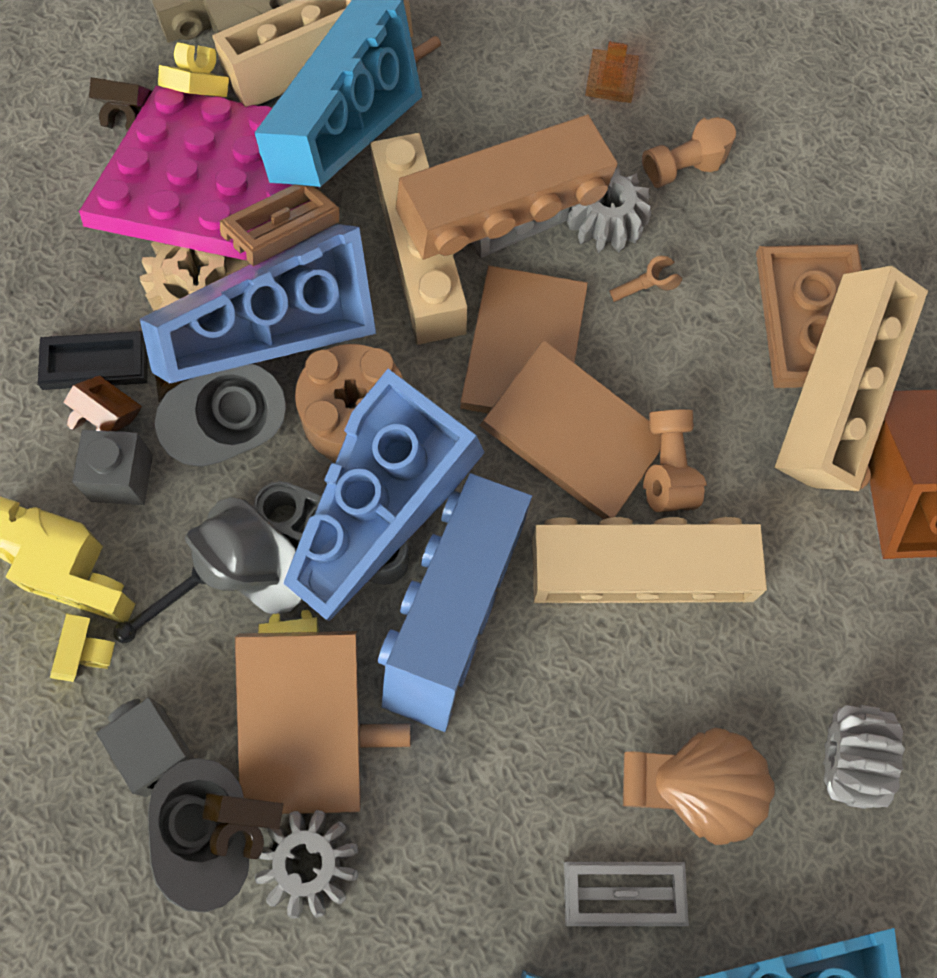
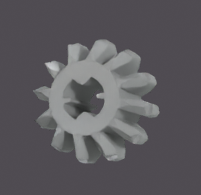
[567,165,651,253]
[823,704,905,809]
[255,810,359,919]

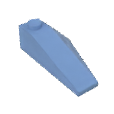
[283,369,485,621]

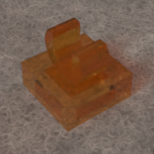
[585,41,639,103]

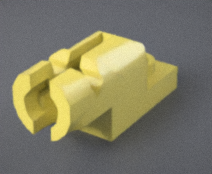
[0,496,136,622]

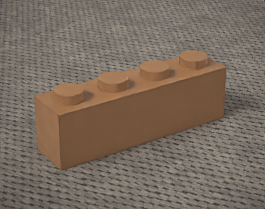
[396,114,618,260]

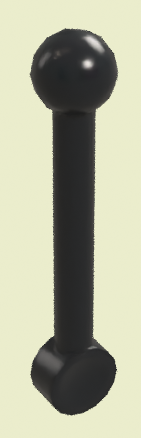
[113,567,206,643]

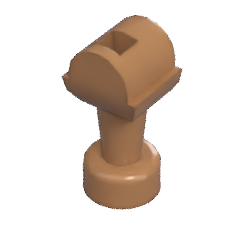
[642,117,736,188]
[643,409,707,512]

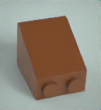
[868,390,937,559]

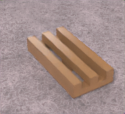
[219,184,340,267]

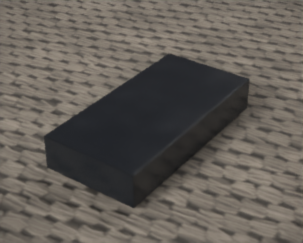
[37,331,148,390]

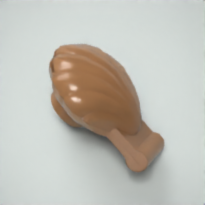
[623,727,775,845]

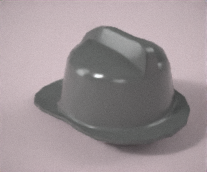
[154,364,286,467]
[185,497,302,614]
[148,758,249,913]

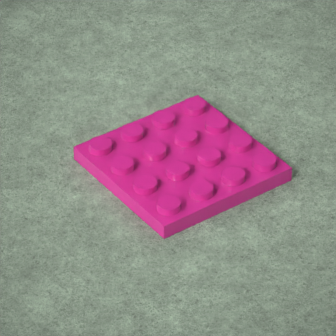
[79,86,320,260]

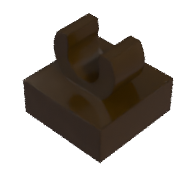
[89,77,152,131]
[202,793,284,859]

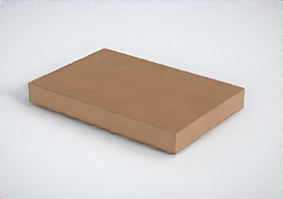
[756,244,862,388]
[460,266,588,413]
[479,340,661,519]
[235,631,361,814]

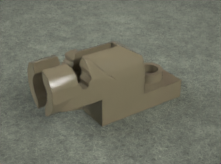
[152,0,294,43]

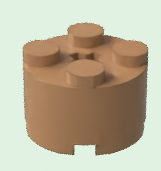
[295,344,403,463]

